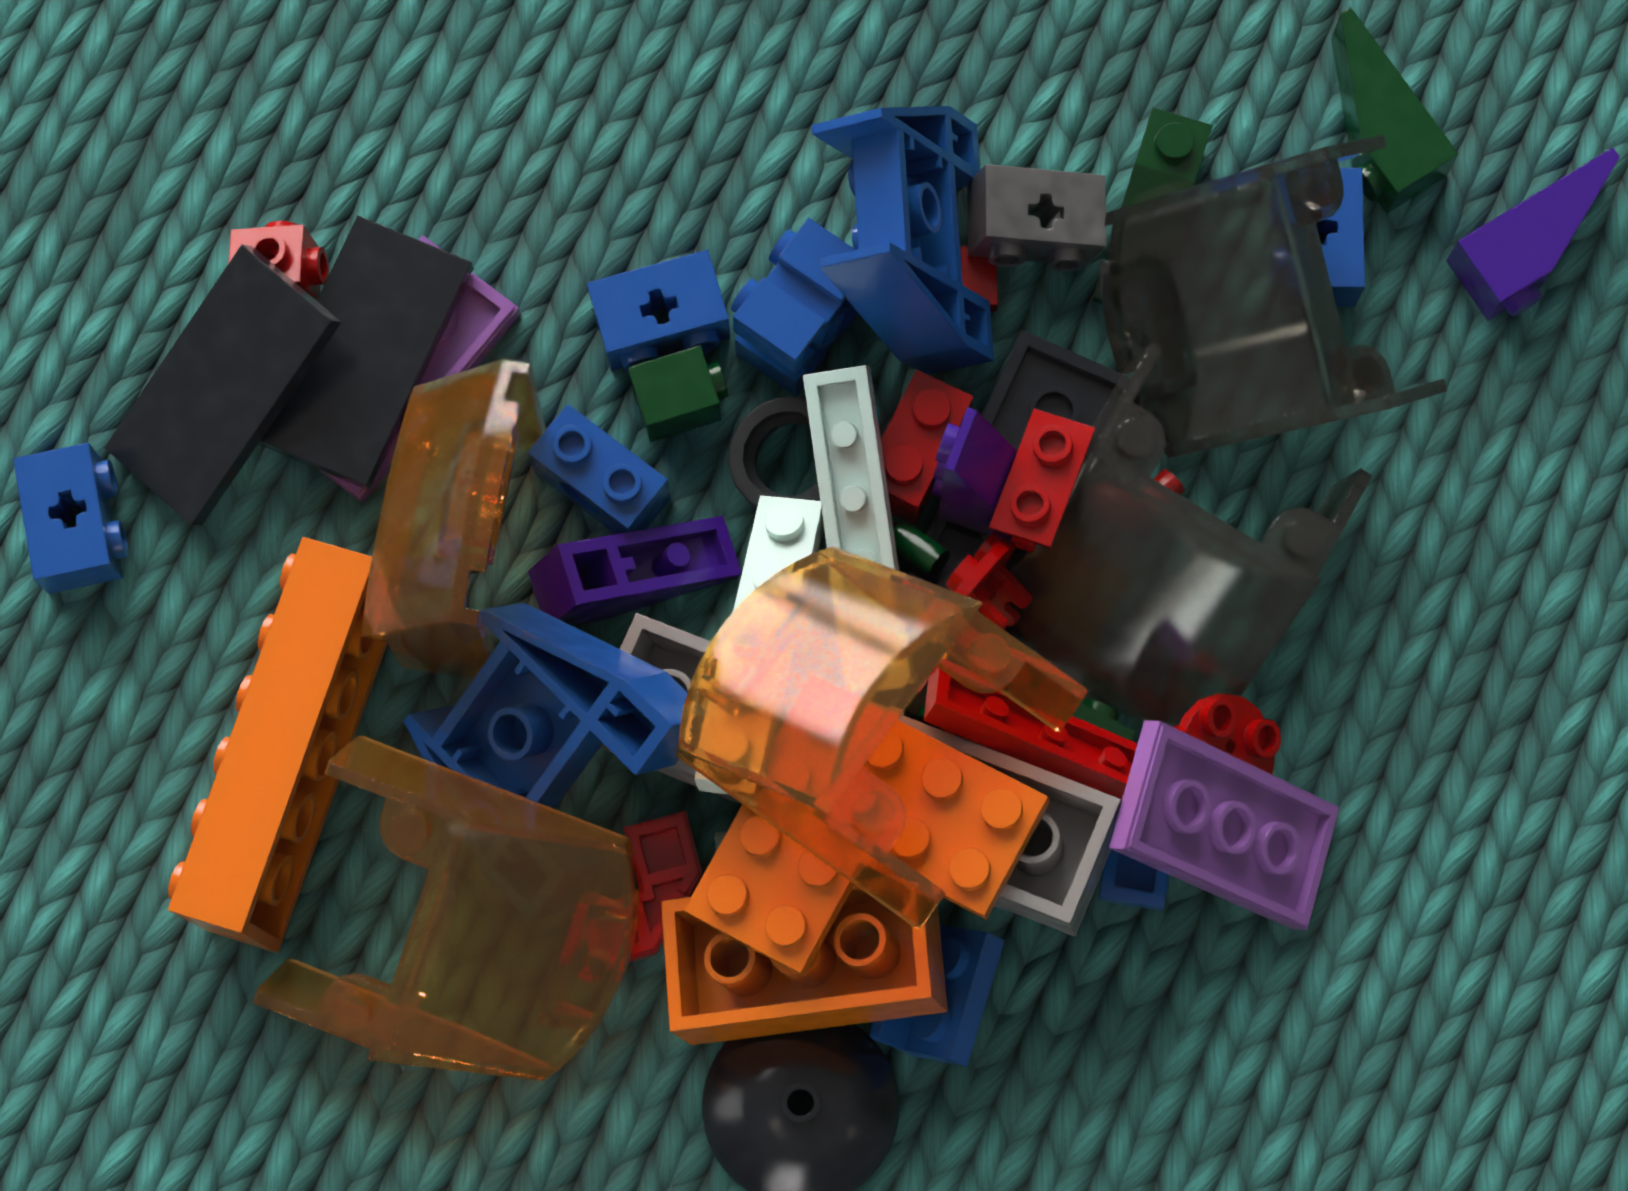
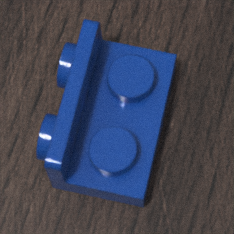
[870,925,1005,1067]

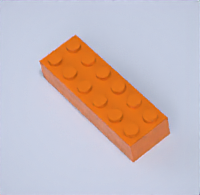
[168,537,406,953]

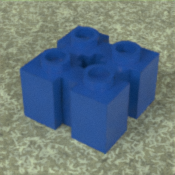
[731,217,859,396]

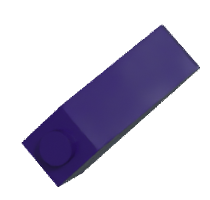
[1446,147,1620,321]
[528,516,742,626]

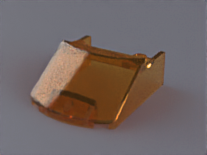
[361,359,546,680]
[676,546,1088,930]
[253,736,639,1081]

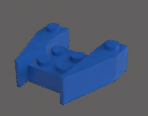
[811,106,994,375]
[403,603,709,920]

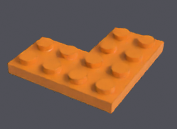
[684,677,1050,977]

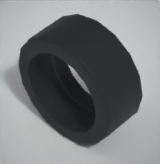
[728,397,820,508]

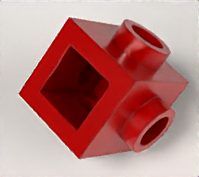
[228,221,329,301]

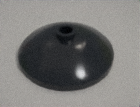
[702,1024,899,1191]

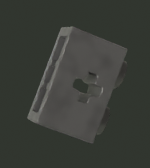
[967,164,1107,272]

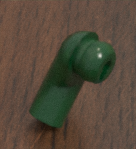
[892,523,950,578]

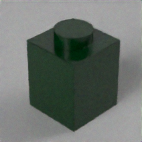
[628,345,729,443]

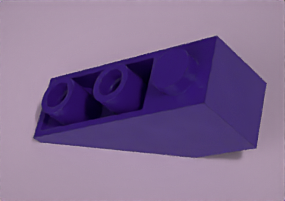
[932,407,1017,542]

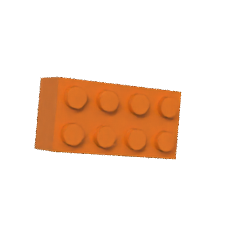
[661,869,948,1045]

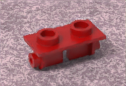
[989,408,1096,552]

